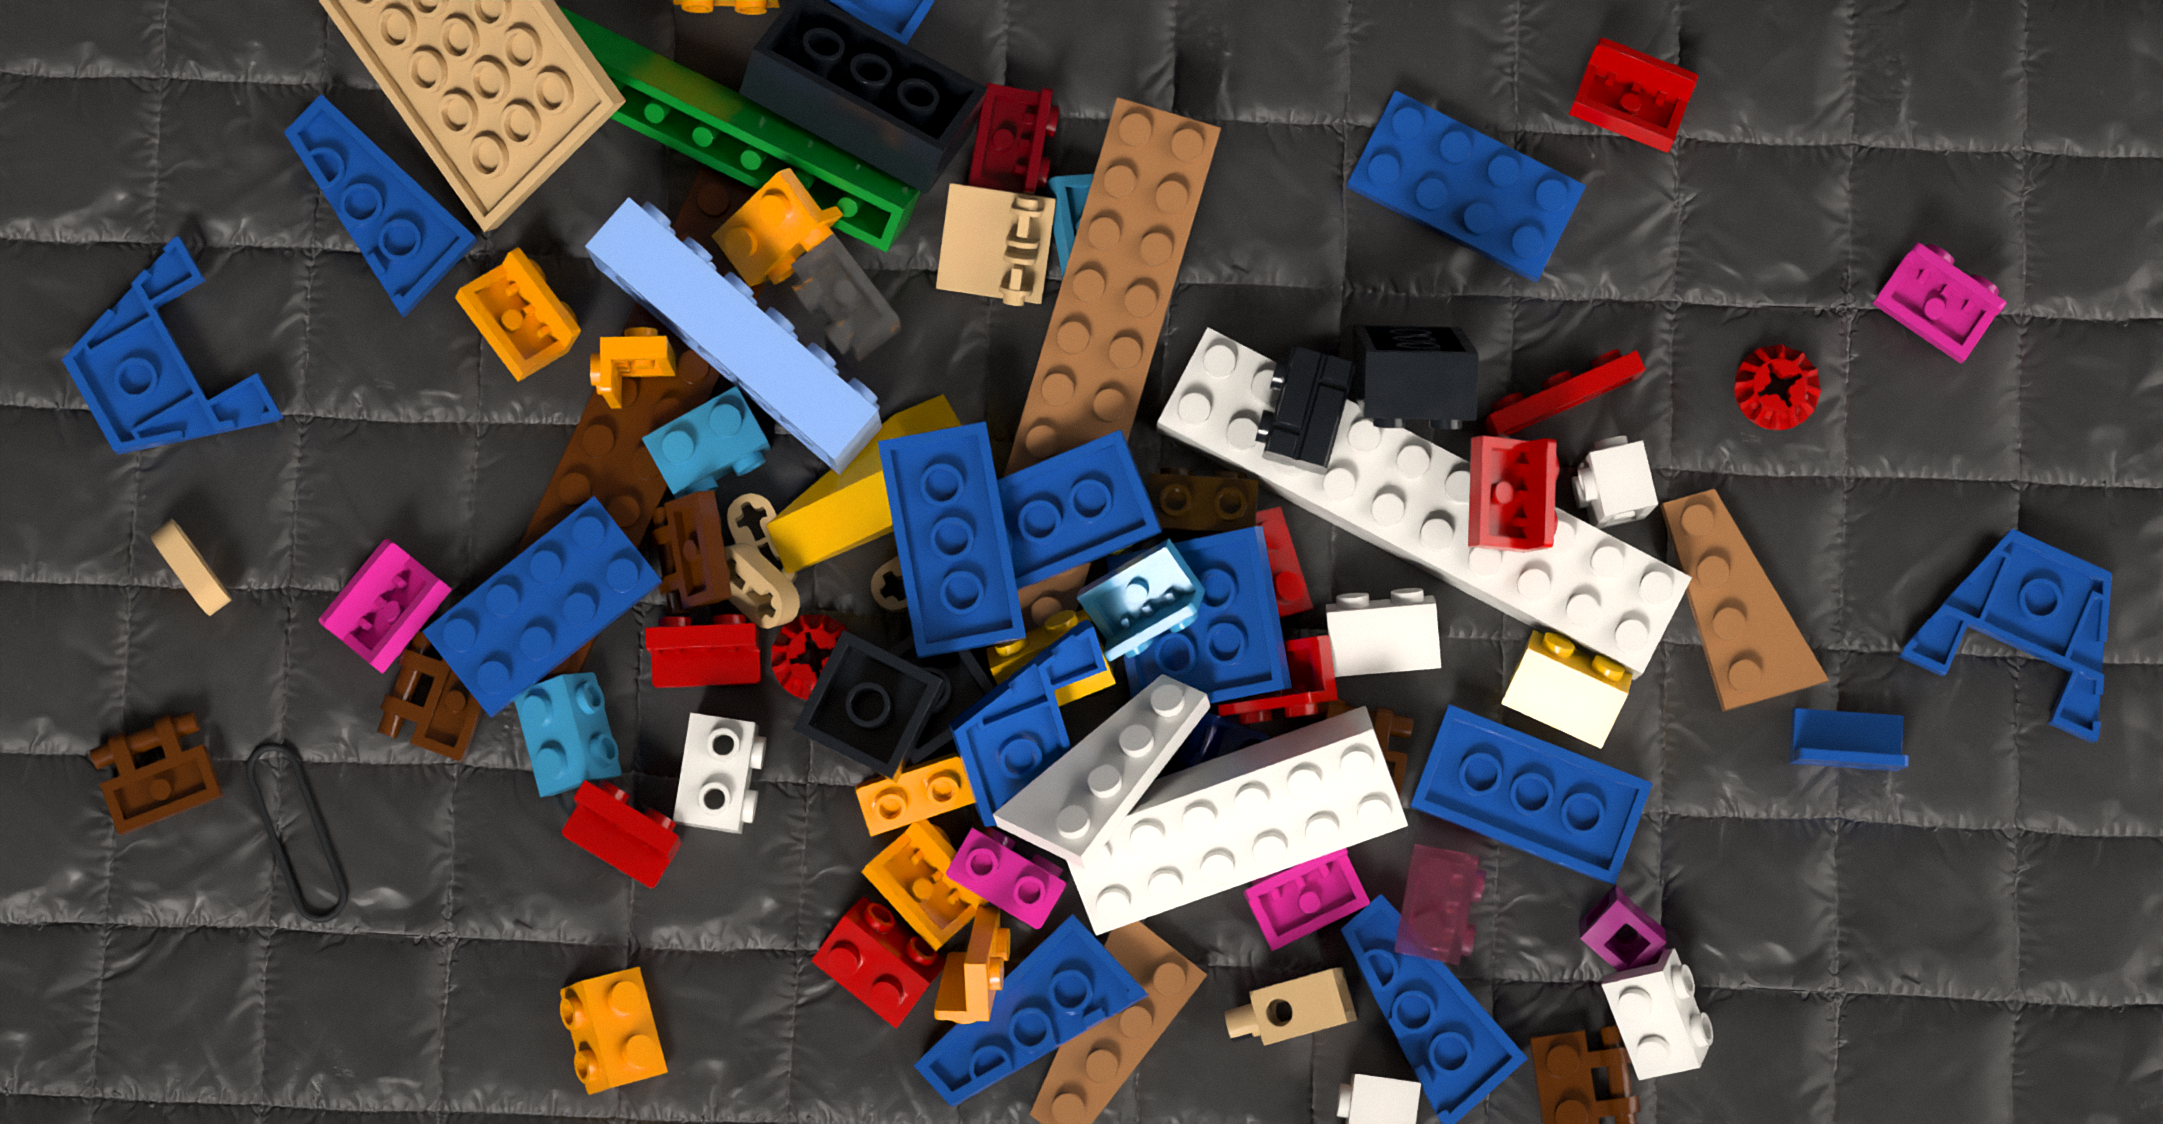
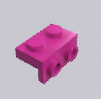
[1872,242,2007,364]
[319,538,452,674]
[946,826,1067,929]
[1243,848,1370,952]

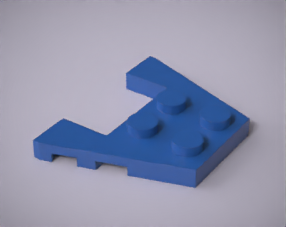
[62,236,284,455]
[1897,528,2112,743]
[949,619,1107,826]

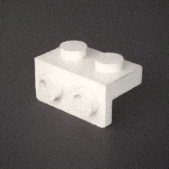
[1601,948,1713,1080]

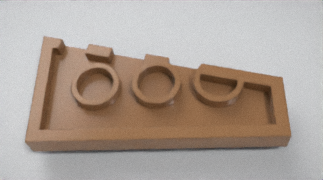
[1660,489,1829,712]
[1029,921,1207,1124]

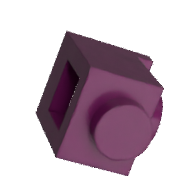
[1579,884,1666,972]

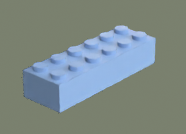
[585,197,882,475]

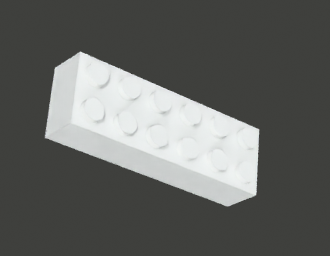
[1066,705,1408,935]

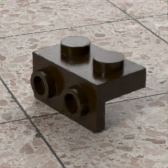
[1148,468,1258,533]

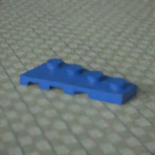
[284,94,478,318]
[1339,894,1528,1124]
[913,914,1149,1107]

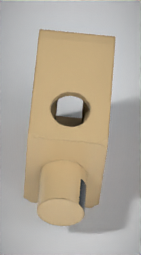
[1224,967,1358,1046]

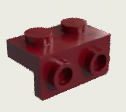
[967,82,1059,195]

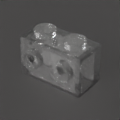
[791,233,902,361]

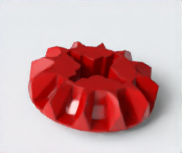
[1734,344,1822,430]
[771,615,850,700]

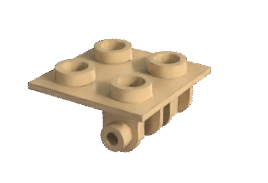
[936,183,1056,306]

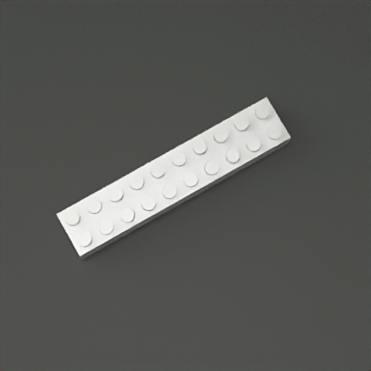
[1156,327,1692,680]

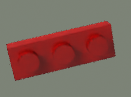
[1484,349,1646,438]

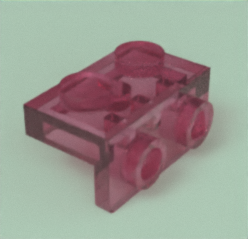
[1393,844,1486,966]

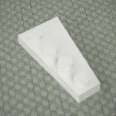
[993,674,1211,869]

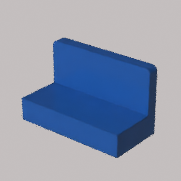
[1789,708,1909,771]

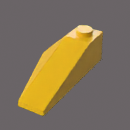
[766,394,962,574]

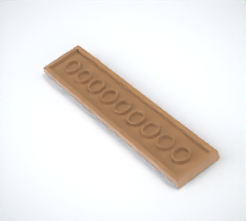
[1004,97,1221,633]

